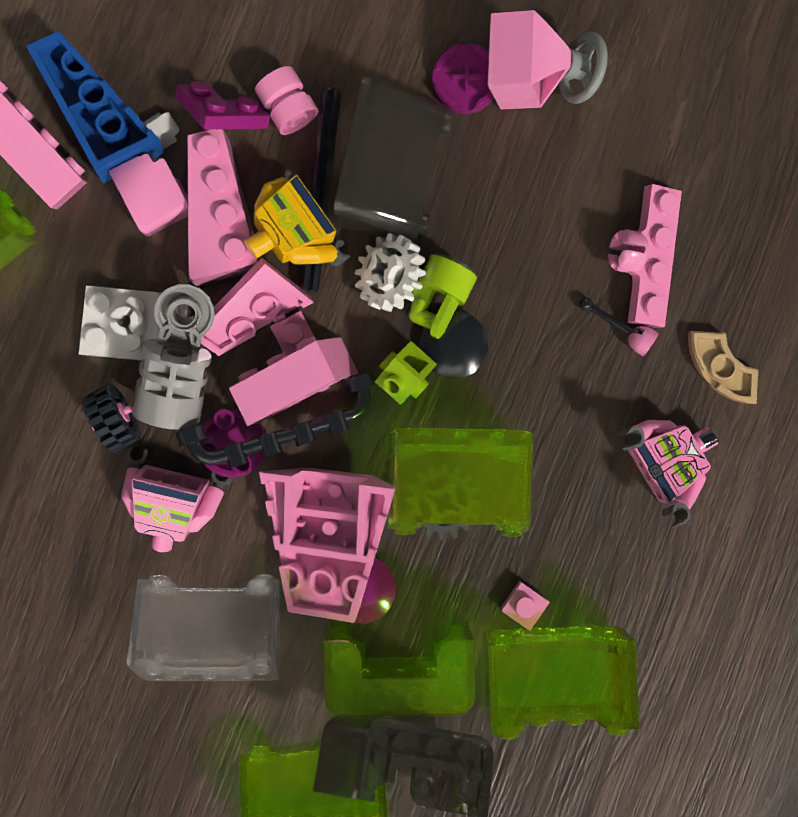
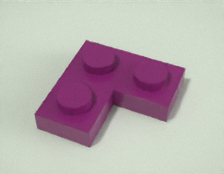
[176,81,270,130]

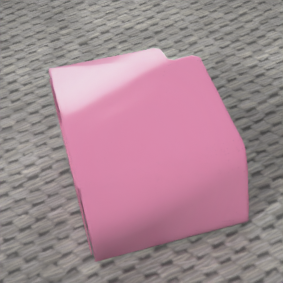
[109,154,188,236]

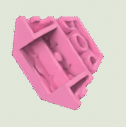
[259,467,396,623]

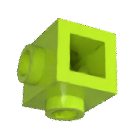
[375,341,437,405]

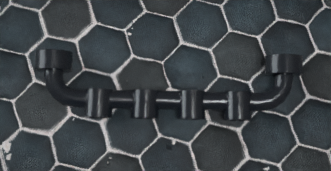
[175,372,375,468]

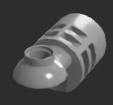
[132,284,214,430]

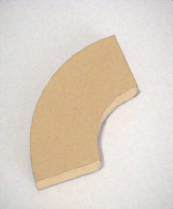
[688,331,758,404]

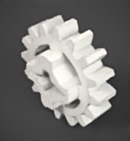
[355,233,426,312]

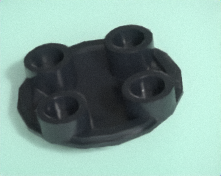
[420,311,488,379]

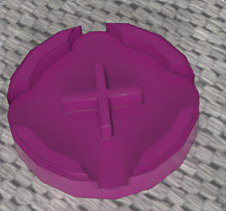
[432,43,494,114]

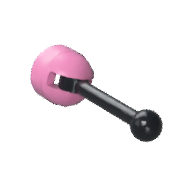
[579,297,659,356]

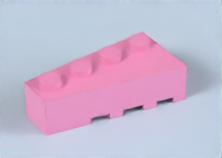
[0,80,87,209]
[188,129,261,287]

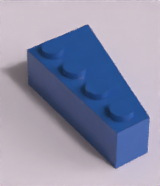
[26,31,164,183]

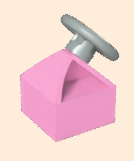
[488,10,608,110]

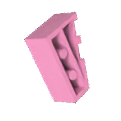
[229,336,359,426]

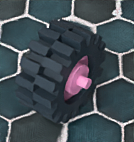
[82,384,141,453]

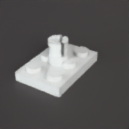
[79,286,191,361]

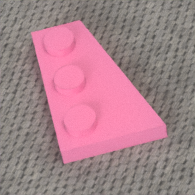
[201,258,314,356]

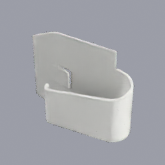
[143,112,180,150]

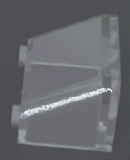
[126,575,281,681]

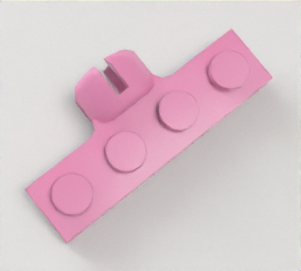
[608,184,682,328]

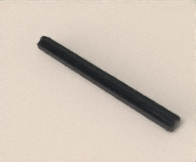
[300,87,341,292]

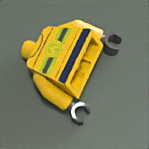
[244,170,351,266]

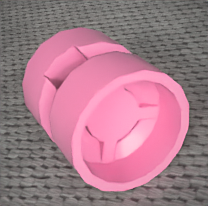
[255,66,319,135]

